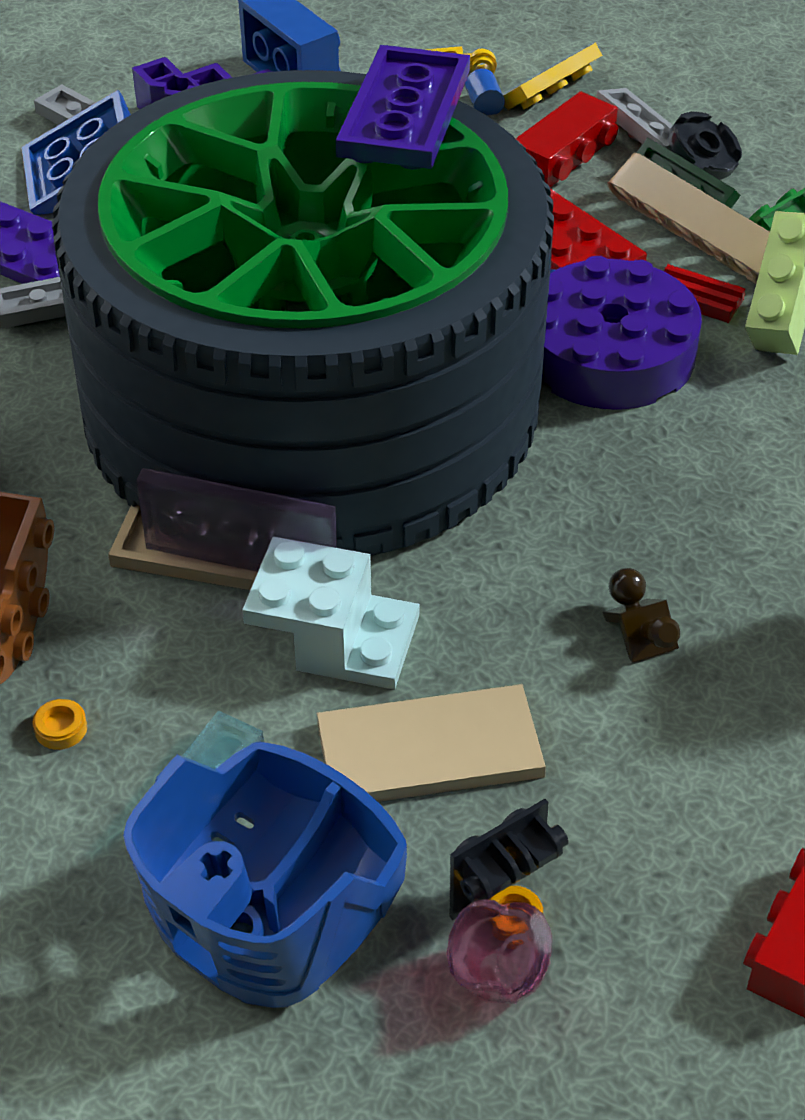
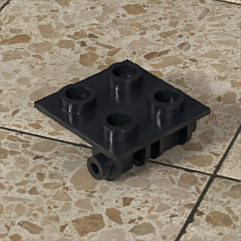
[449,799,569,920]

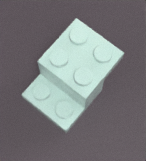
[242,537,420,690]

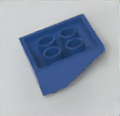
[22,90,131,215]

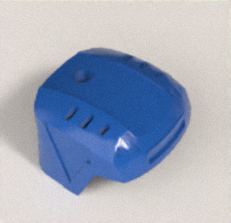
[123,742,407,1008]

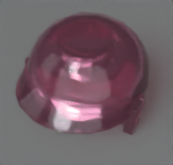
[447,899,552,1004]

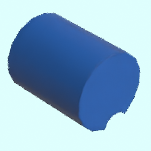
[465,69,505,116]

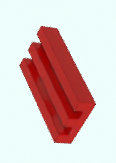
[664,264,746,323]

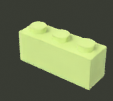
[745,211,805,355]

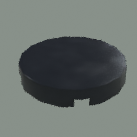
[668,111,742,180]

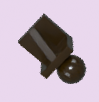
[603,568,680,662]

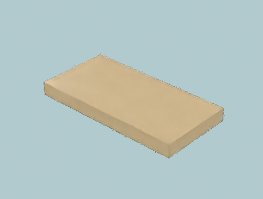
[317,684,546,802]

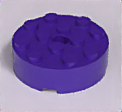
[542,256,702,410]

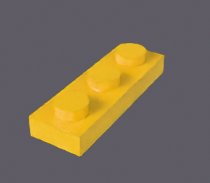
[503,43,603,110]

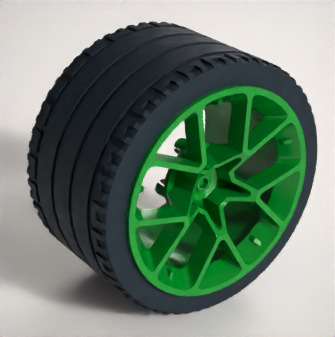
[52,70,554,558]

